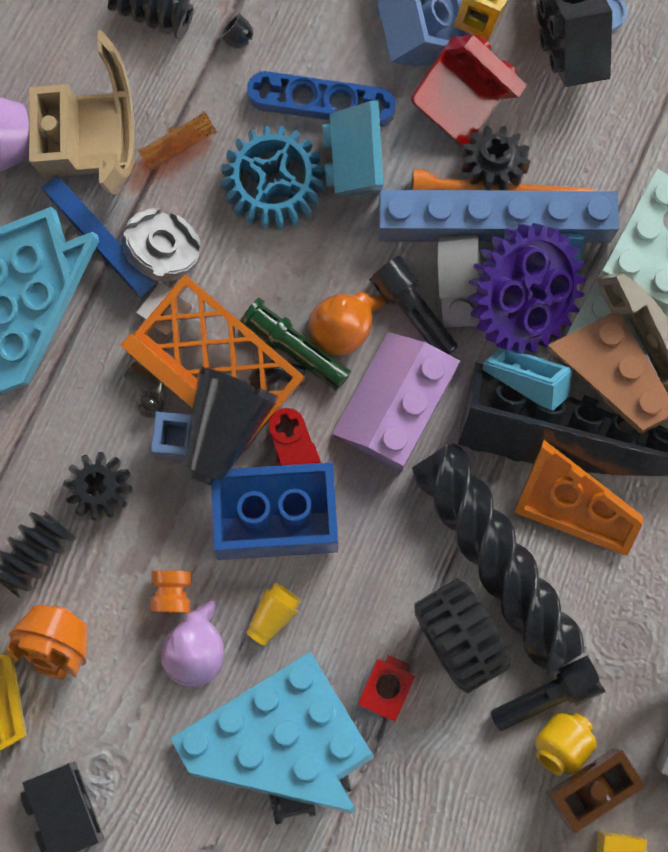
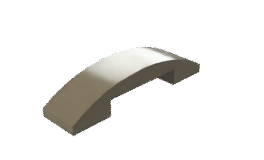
[595,273,668,393]

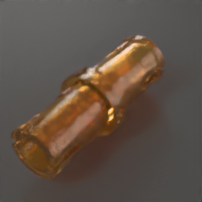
[138,111,217,172]

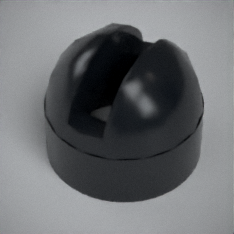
[220,14,254,48]

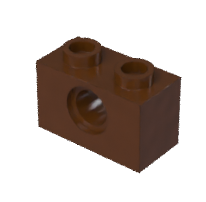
[545,748,646,833]

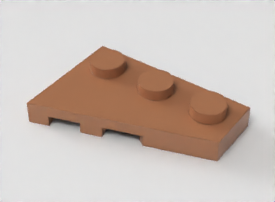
[547,313,668,434]

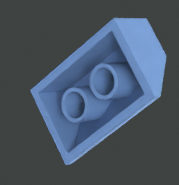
[377,0,470,67]

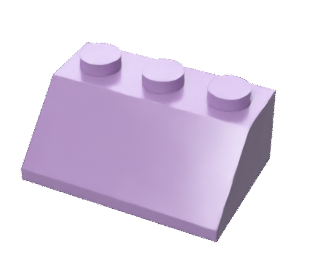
[332,332,460,473]

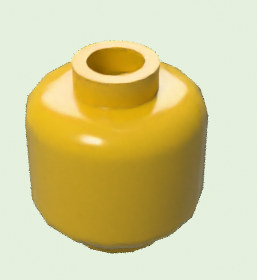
[535,713,597,776]

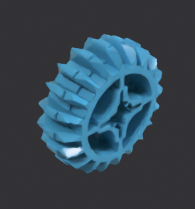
[221,125,325,231]

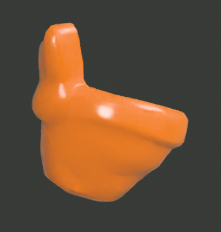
[308,291,385,357]

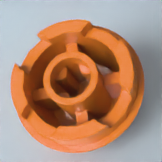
[6,605,88,679]

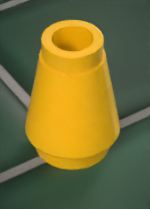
[246,583,301,646]

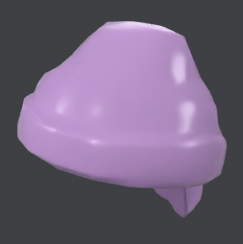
[161,600,224,687]

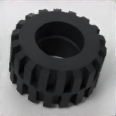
[414,578,511,694]

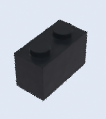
[20,761,105,852]

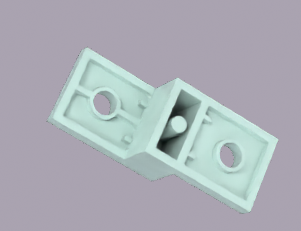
[566,169,668,356]

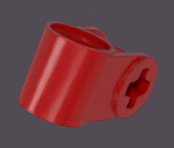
[269,408,321,466]

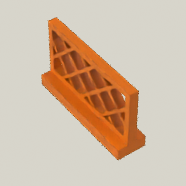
[120,274,306,451]

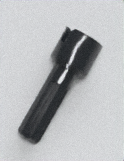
[368,255,458,355]
[490,655,606,731]

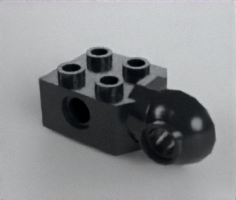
[536,0,612,87]

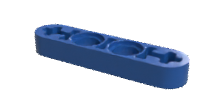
[247,71,396,127]
[41,175,156,299]

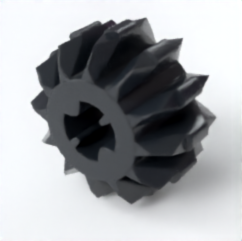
[63,452,133,521]

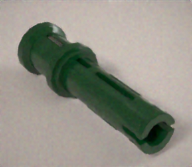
[240,297,351,392]

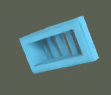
[482,348,573,411]

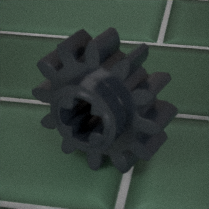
[461,126,530,191]

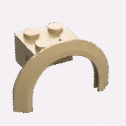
[29,30,135,195]

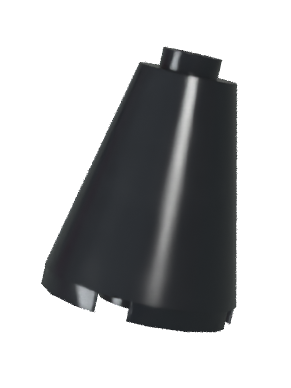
[183,366,278,486]

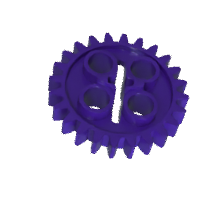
[468,223,586,354]

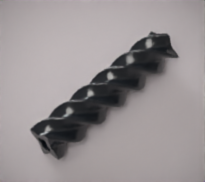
[412,443,587,676]

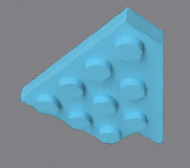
[0,207,99,395]

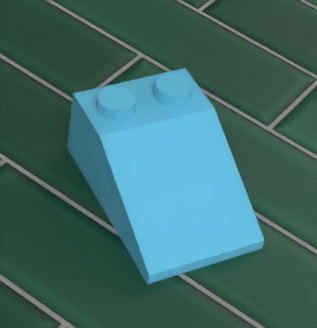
[323,101,384,196]

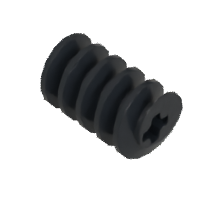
[107,0,194,40]
[0,509,76,598]

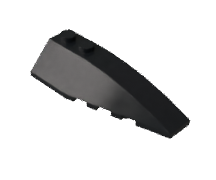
[458,362,668,476]

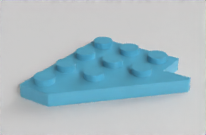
[170,651,375,814]

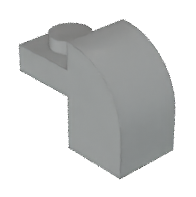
[438,234,481,328]

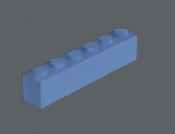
[379,190,619,243]

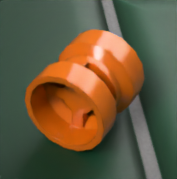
[149,570,192,614]

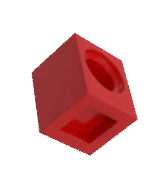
[357,655,415,722]

